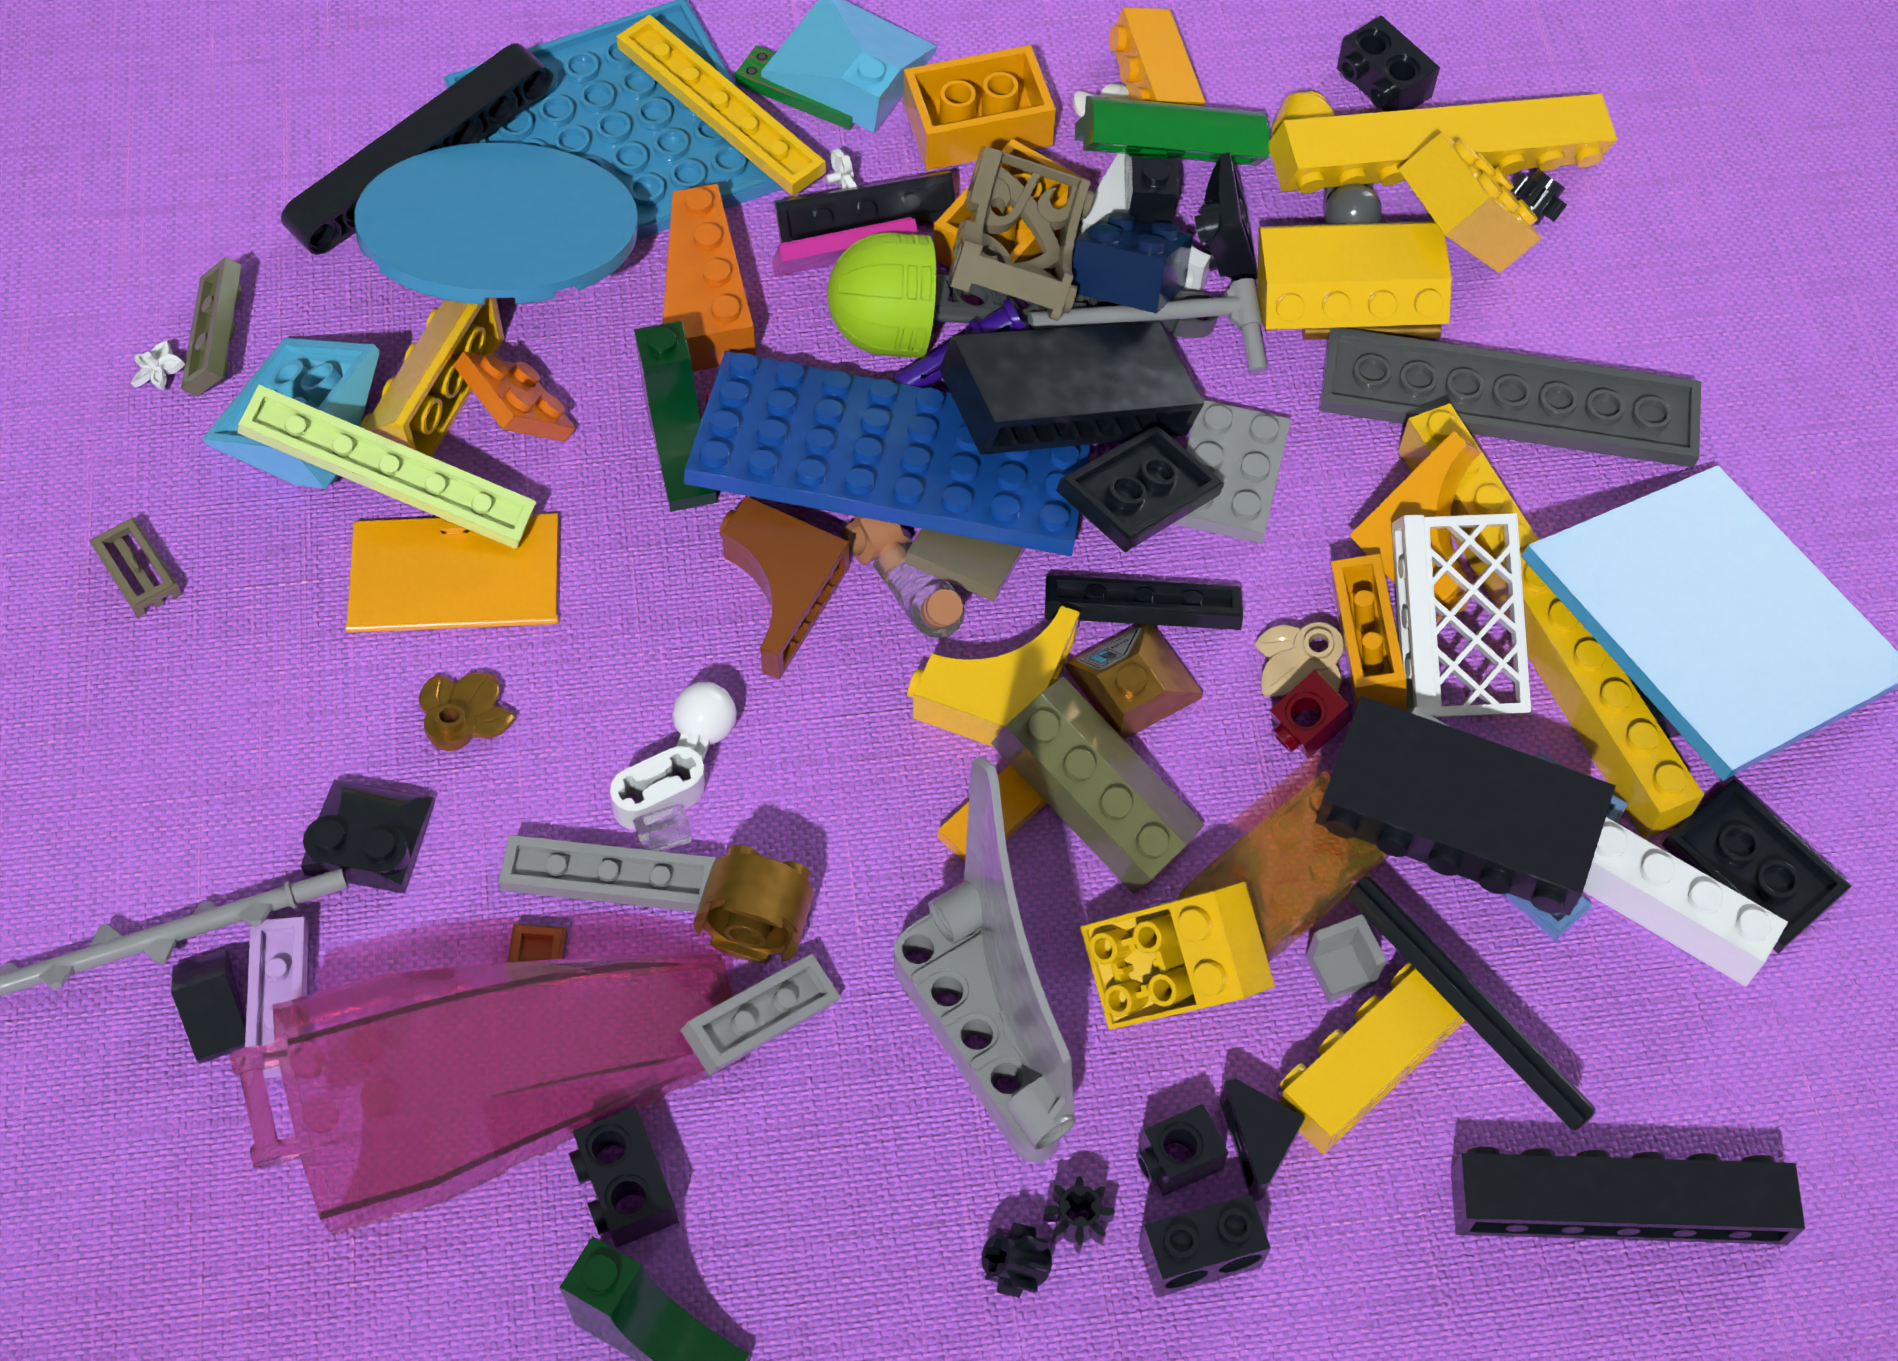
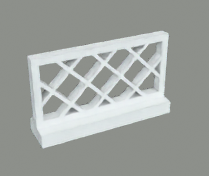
[1391,513,1531,718]

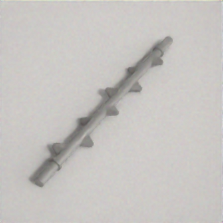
[0,868,349,997]

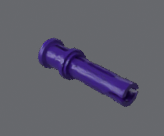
[893,297,1031,388]

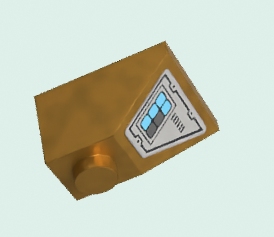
[1065,624,1203,740]

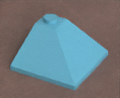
[761,0,937,133]
[202,338,380,489]

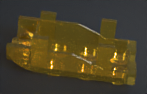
[1176,771,1390,963]

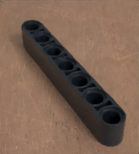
[281,43,553,255]

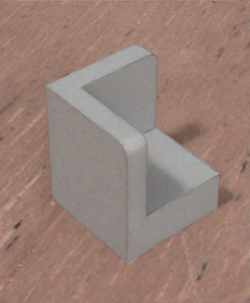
[1305,914,1386,1002]

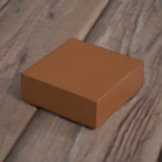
[505,924,568,984]

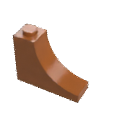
[719,496,850,680]

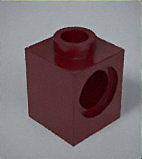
[1270,670,1353,759]

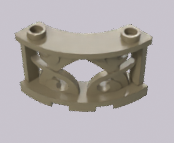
[949,146,1094,321]

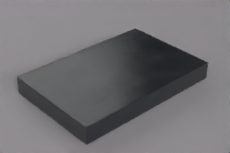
[1056,425,1225,552]
[1662,779,1852,954]

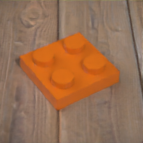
[453,351,576,442]

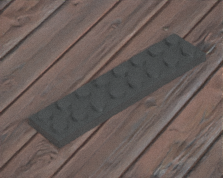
[1319,328,1701,468]

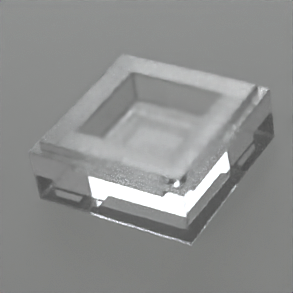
[633,803,692,851]

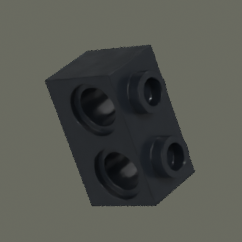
[1336,15,1440,112]
[568,1106,679,1248]
[1138,1194,1271,1298]

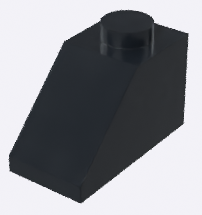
[1124,154,1179,225]

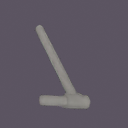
[1028,278,1268,373]

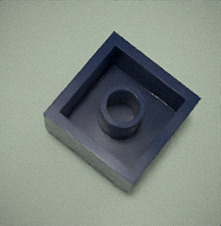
[1071,212,1193,314]

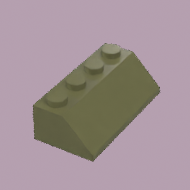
[991,676,1204,894]

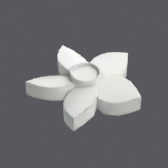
[825,148,857,189]
[131,341,185,391]

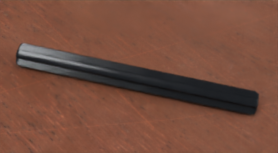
[1348,876,1596,1130]

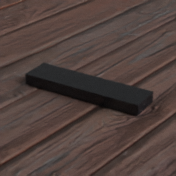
[774,171,956,243]
[1044,575,1243,630]

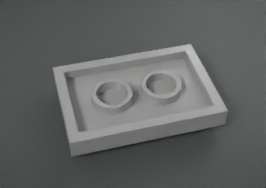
[1173,399,1291,544]

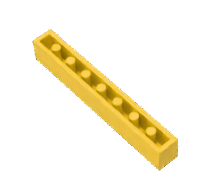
[1268,94,1618,194]

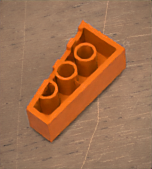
[662,184,756,371]

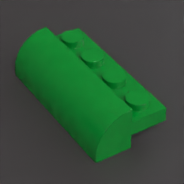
[1074,95,1270,166]

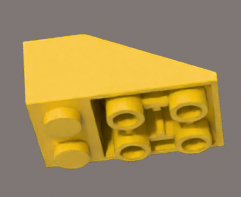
[1080,882,1275,1030]

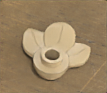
[1255,622,1344,714]

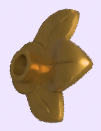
[419,673,515,751]

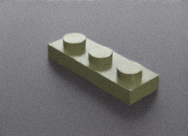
[181,257,242,397]

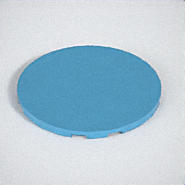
[355,142,638,305]

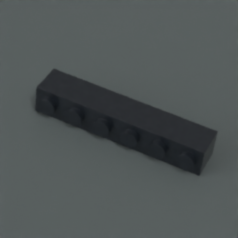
[1451,1147,1805,1245]

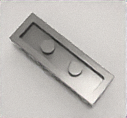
[680,954,841,1076]

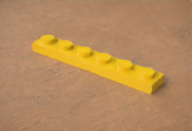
[616,14,826,196]

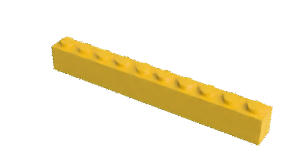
[1398,403,1704,839]

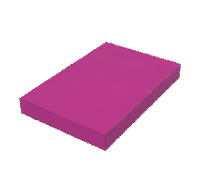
[771,217,918,277]

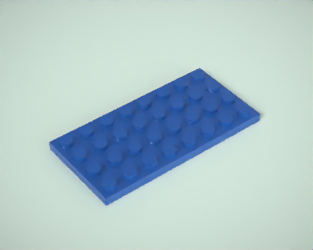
[684,351,1090,557]

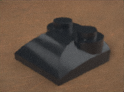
[1195,153,1258,280]
[300,779,435,894]

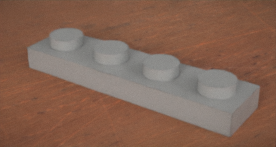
[499,835,716,912]

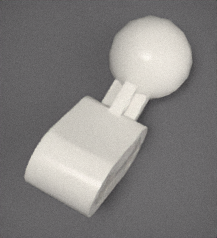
[610,682,737,830]

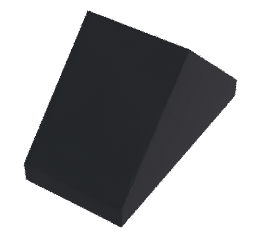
[171,948,246,1064]
[1219,1079,1305,1202]

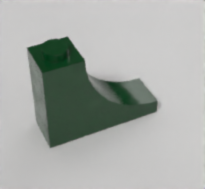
[634,321,717,512]
[559,1236,751,1361]

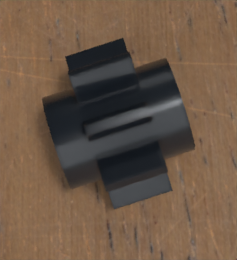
[1511,169,1567,225]
[1043,1177,1115,1253]
[981,1222,1052,1298]

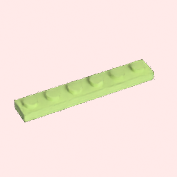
[238,385,537,549]

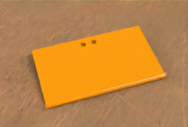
[345,513,559,633]

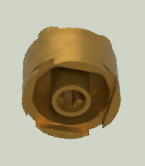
[693,845,814,963]

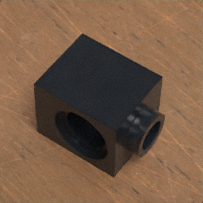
[1136,1104,1229,1196]

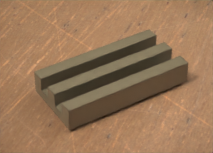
[89,517,182,618]

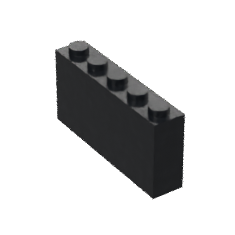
[939,321,1204,455]
[1315,695,1616,916]

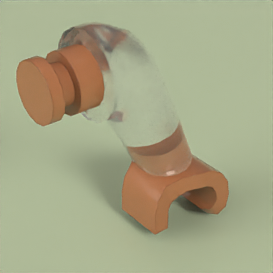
[843,516,965,639]

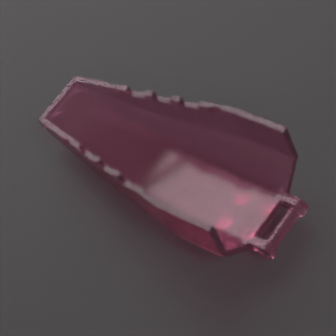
[229,954,750,1235]

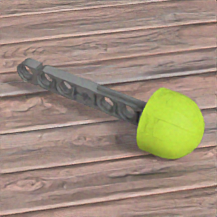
[827,233,1219,358]

